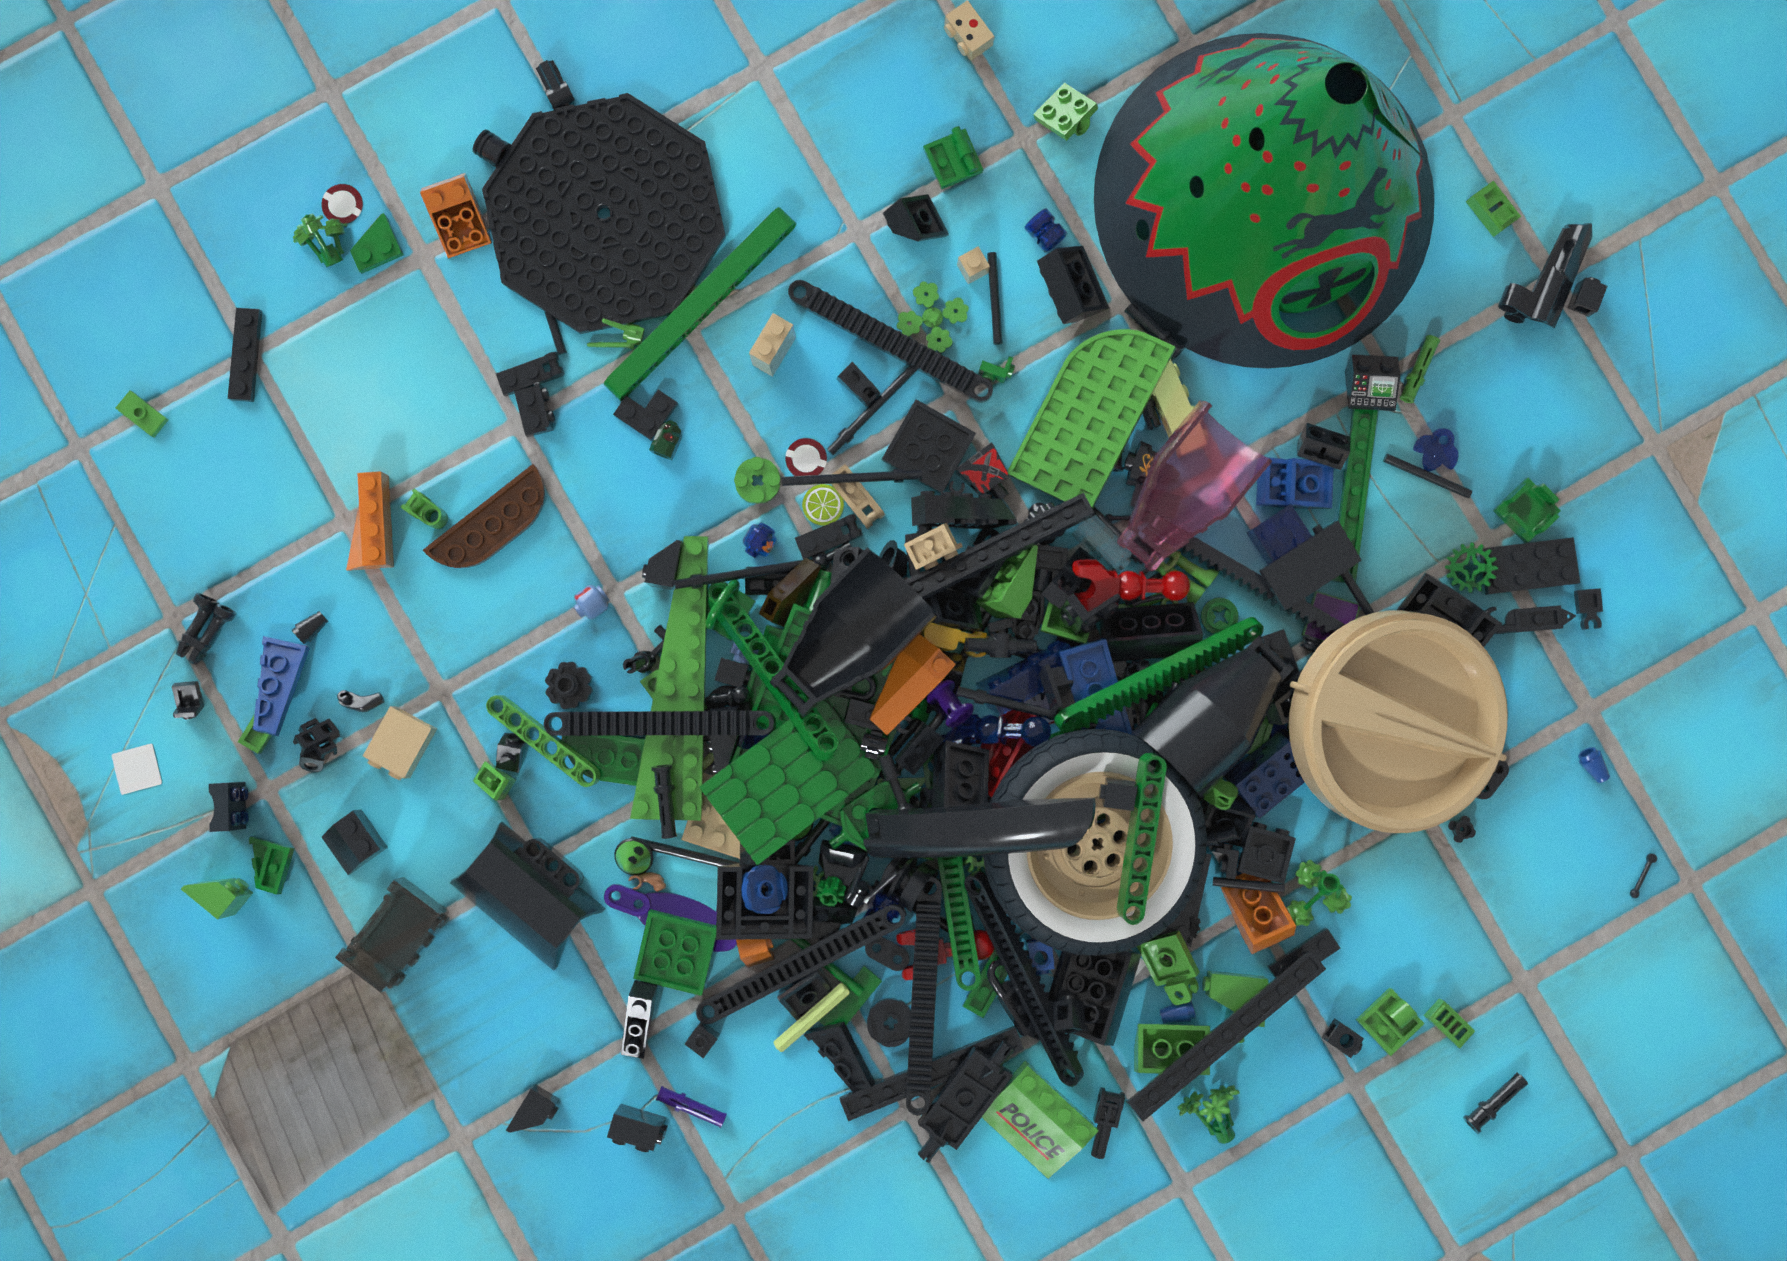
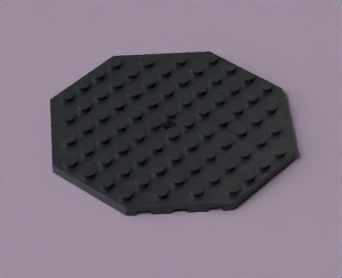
[482,93,726,334]

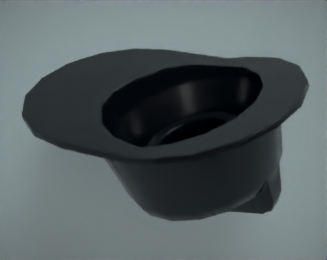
[879,540,908,578]

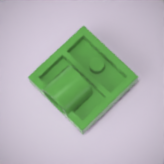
[1033,83,1098,141]
[1356,987,1425,1056]

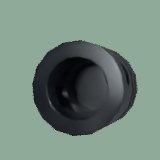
[472,129,511,167]

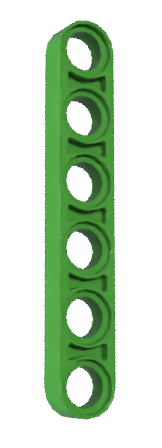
[486,695,600,787]

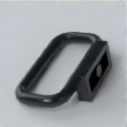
[879,703,946,779]

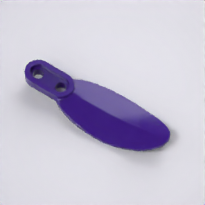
[604,884,737,952]

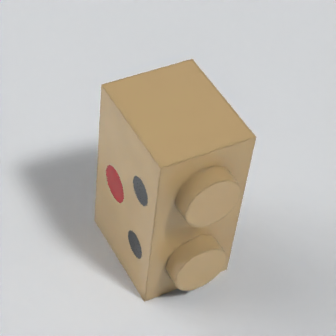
[944,0,994,61]

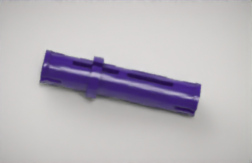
[656,1086,727,1128]

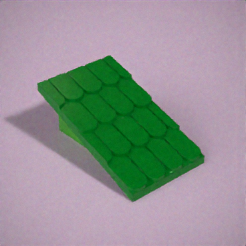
[699,699,880,865]

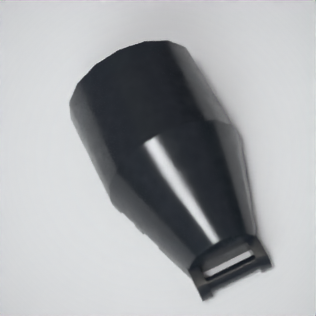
[770,547,938,717]
[1131,635,1294,801]

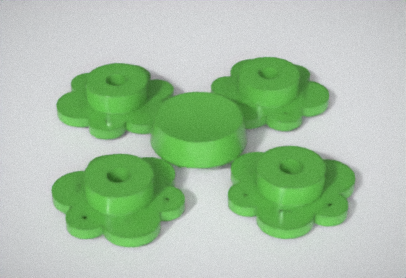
[897,281,969,353]

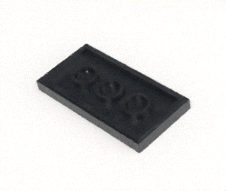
[1259,521,1362,611]

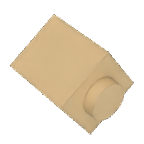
[957,246,990,284]

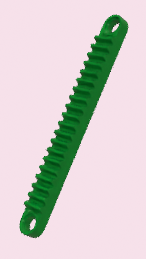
[1054,617,1264,733]
[923,754,981,991]

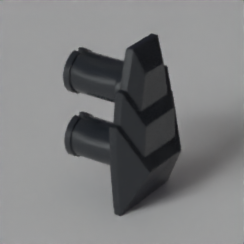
[1011,591,1044,640]

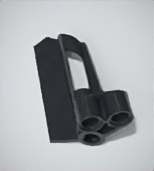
[1498,223,1593,328]

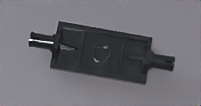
[918,1040,1015,1163]

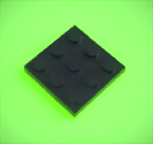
[882,399,976,493]

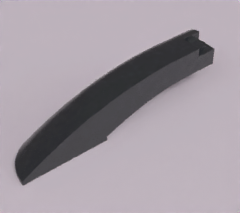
[863,798,1096,858]

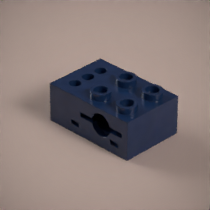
[1224,732,1305,819]

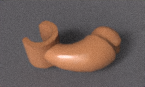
[628,872,666,892]

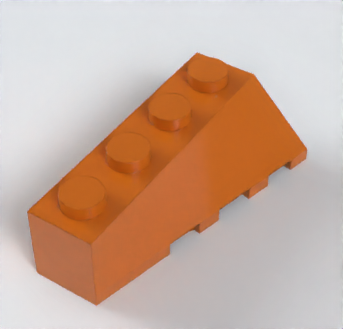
[346,471,394,571]

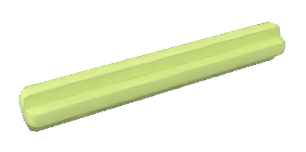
[773,983,850,1052]

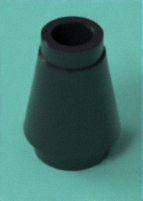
[291,611,328,644]

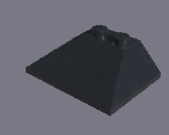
[1397,572,1502,647]
[716,863,814,940]

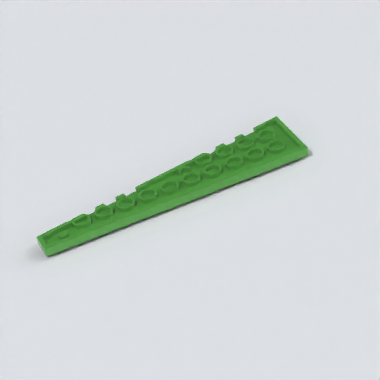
[630,536,709,821]

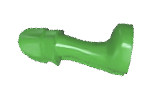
[1148,543,1219,604]

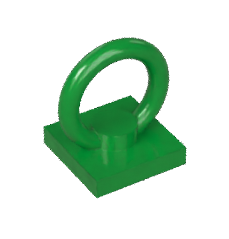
[705,580,756,641]

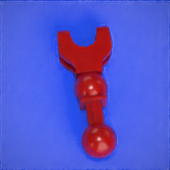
[1072,559,1191,611]

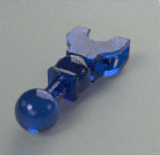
[938,714,1051,747]

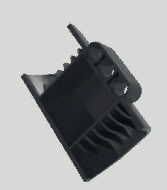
[450,822,606,971]

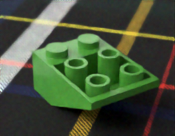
[976,545,1038,618]

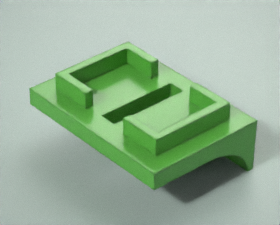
[1466,181,1522,238]

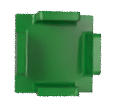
[1493,478,1561,543]

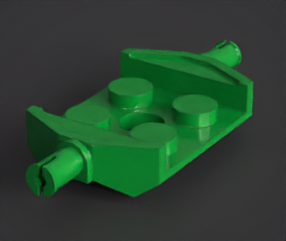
[829,781,922,851]

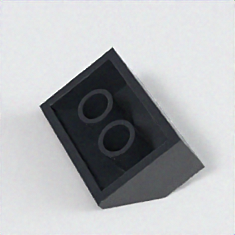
[1037,245,1109,324]

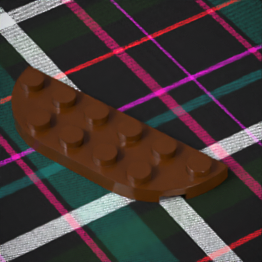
[423,464,545,568]

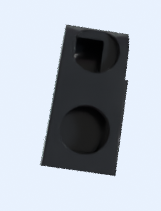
[836,362,881,407]

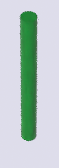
[790,939,865,997]

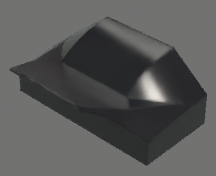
[818,839,868,886]

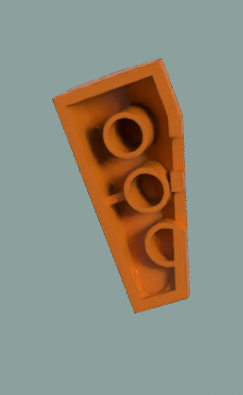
[869,634,956,735]

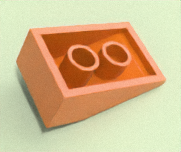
[1220,873,1296,954]

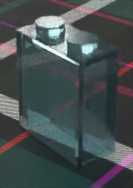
[1071,515,1133,573]

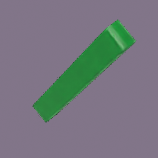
[1117,753,1167,925]

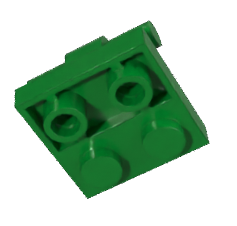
[923,126,984,190]

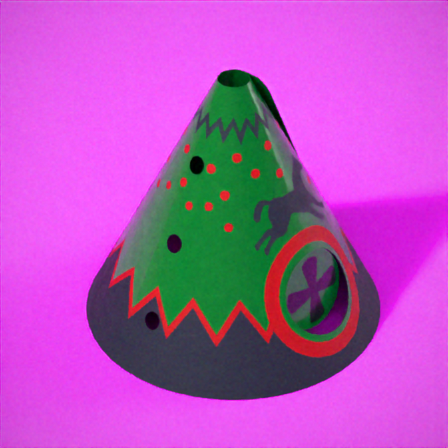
[1094,33,1434,368]

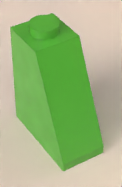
[1202,970,1269,1027]

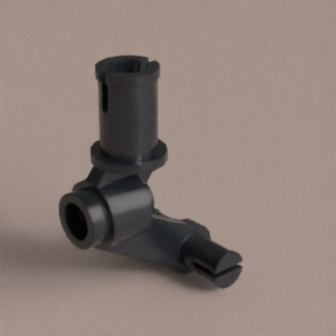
[623,625,666,674]

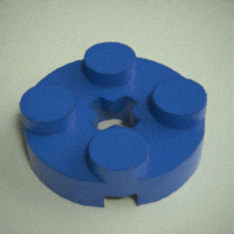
[742,865,788,914]

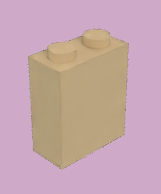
[749,313,796,377]
[363,706,437,780]

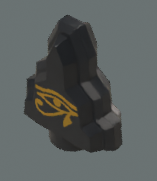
[1123,441,1180,487]

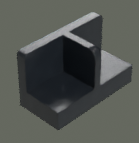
[1039,663,1075,718]

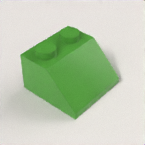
[181,878,253,920]

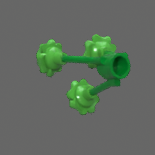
[1286,860,1352,926]

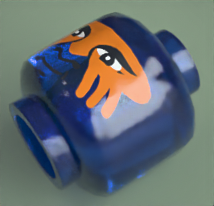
[742,522,777,558]

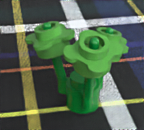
[293,213,348,268]

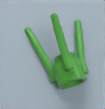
[587,319,645,349]

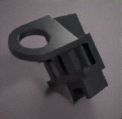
[293,718,340,772]

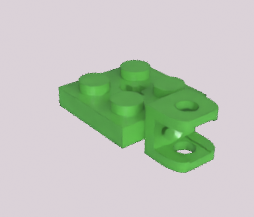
[1137,930,1200,1005]

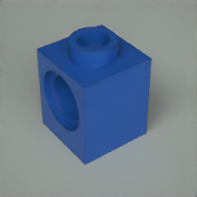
[1026,939,1055,975]

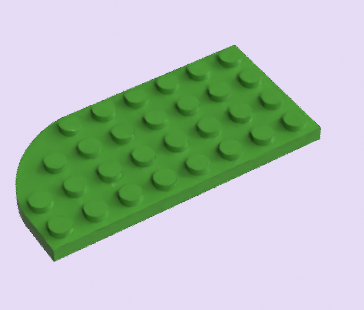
[1007,329,1176,509]

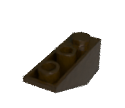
[759,558,822,627]

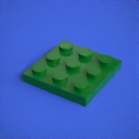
[633,909,716,996]

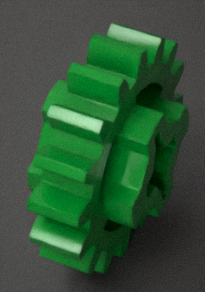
[1445,542,1499,593]

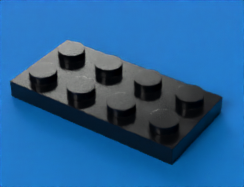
[1480,537,1580,595]

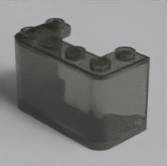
[335,877,450,992]

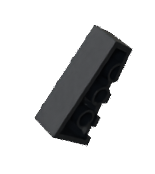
[911,491,1017,529]

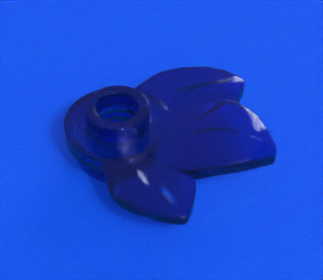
[1413,428,1459,471]

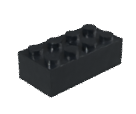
[1100,602,1203,662]

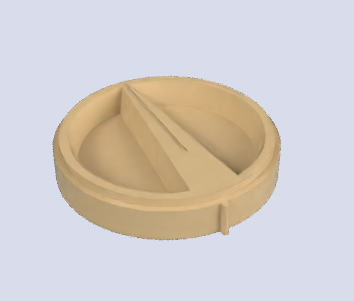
[1289,610,1508,833]

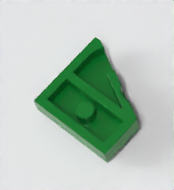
[350,213,404,274]

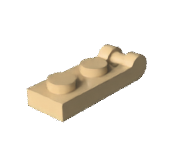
[831,464,885,529]

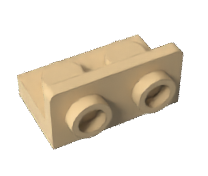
[904,523,963,570]

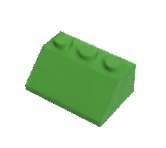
[1134,1024,1210,1075]

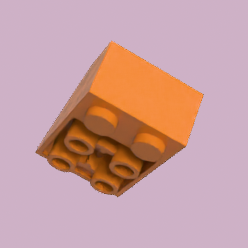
[420,173,492,258]

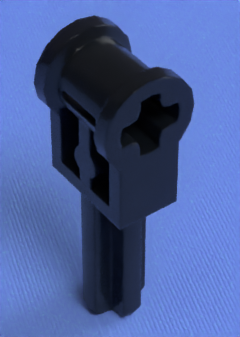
[1091,1087,1125,1159]

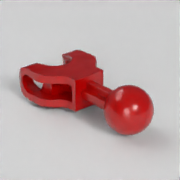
[896,929,995,980]

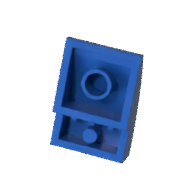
[1256,457,1334,509]

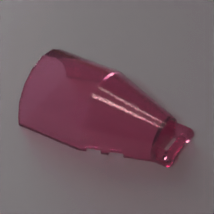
[1117,400,1272,572]

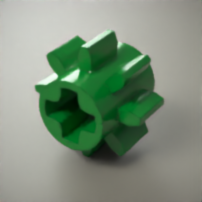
[816,876,847,906]

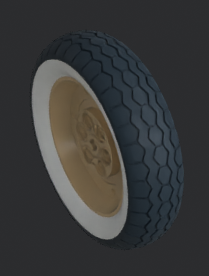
[983,729,1207,955]

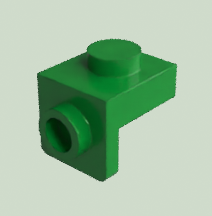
[978,356,1015,383]

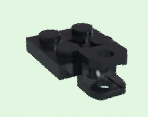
[949,528,1005,598]

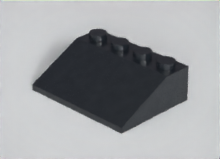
[1048,950,1142,1046]

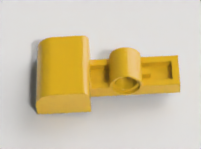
[920,623,987,658]

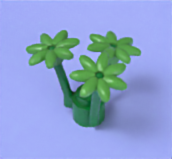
[1177,1085,1240,1144]

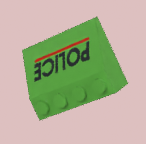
[982,1060,1098,1179]

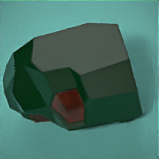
[649,420,681,460]

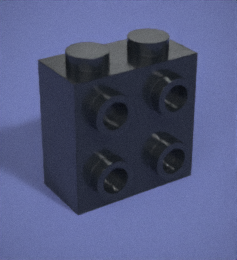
[607,1104,668,1152]

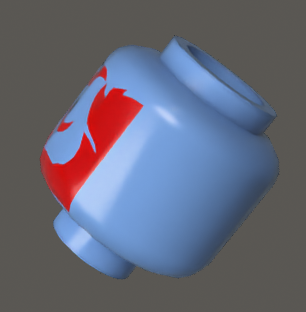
[573,585,610,620]

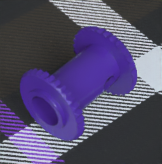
[927,680,974,728]

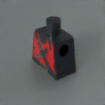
[955,442,1009,499]

